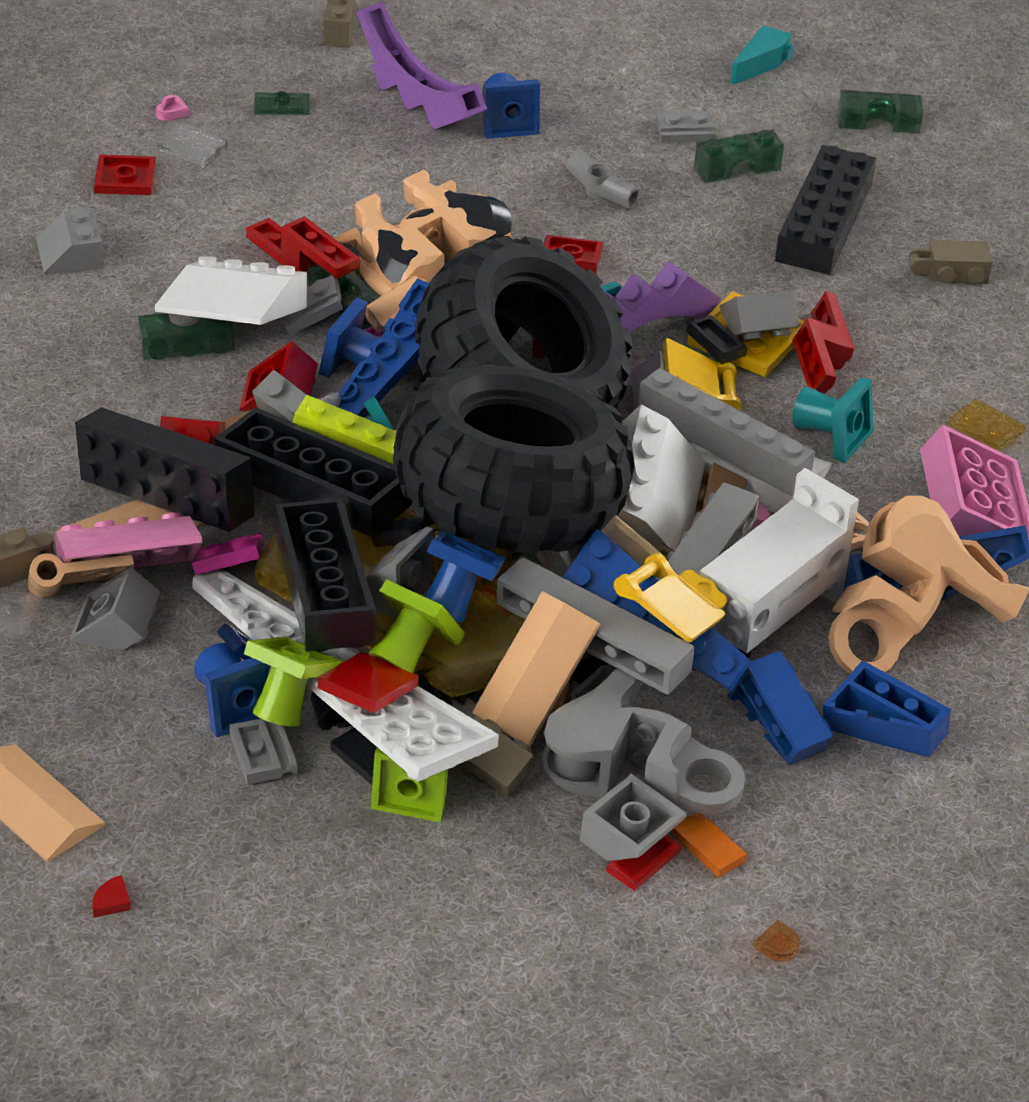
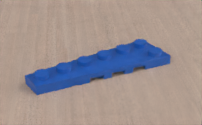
[331,278,429,418]
[562,528,750,691]

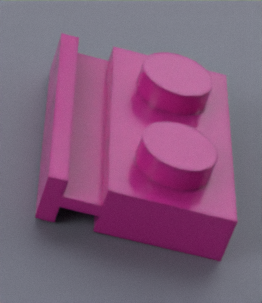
[192,533,265,575]

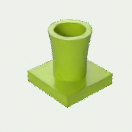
[369,579,465,673]
[244,636,343,727]
[371,747,448,823]

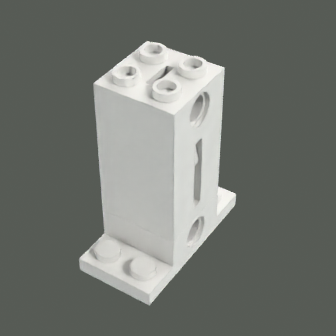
[699,468,859,654]

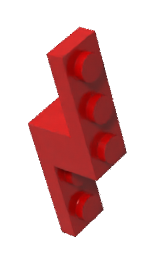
[246,216,360,279]
[792,291,855,394]

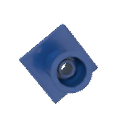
[482,73,540,139]
[318,297,381,378]
[424,530,506,622]
[194,643,271,738]

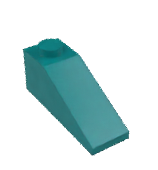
[730,25,794,84]

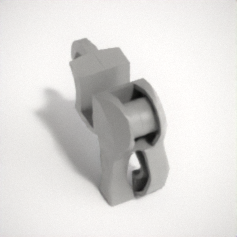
[542,664,746,815]

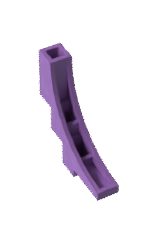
[356,1,487,129]
[549,261,721,365]

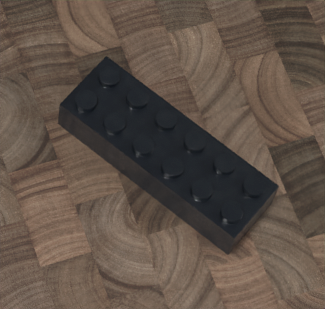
[775,145,876,275]
[75,407,255,532]
[214,407,412,537]
[275,498,376,652]

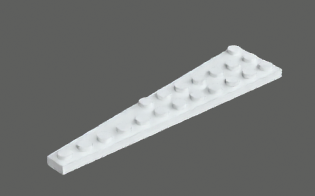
[192,569,499,782]

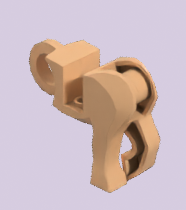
[828,495,1029,674]

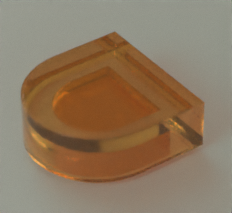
[754,920,800,962]

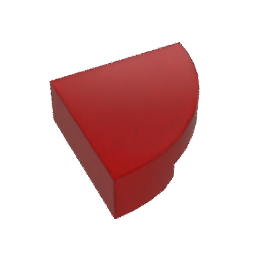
[92,875,131,918]

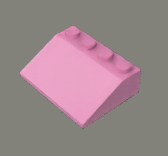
[920,424,1029,538]
[54,513,202,568]

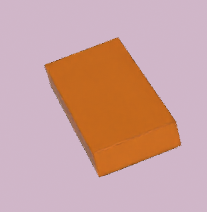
[671,813,747,878]

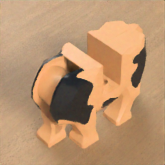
[334,170,512,296]

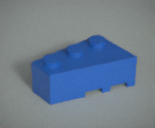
[728,650,833,765]
[823,660,951,757]

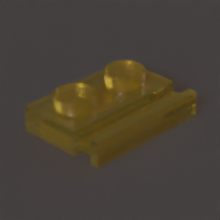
[948,398,1026,452]

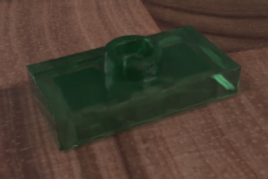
[254,91,309,115]

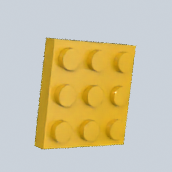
[687,291,804,378]

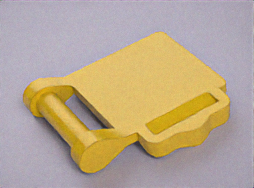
[663,338,741,411]
[613,553,727,643]

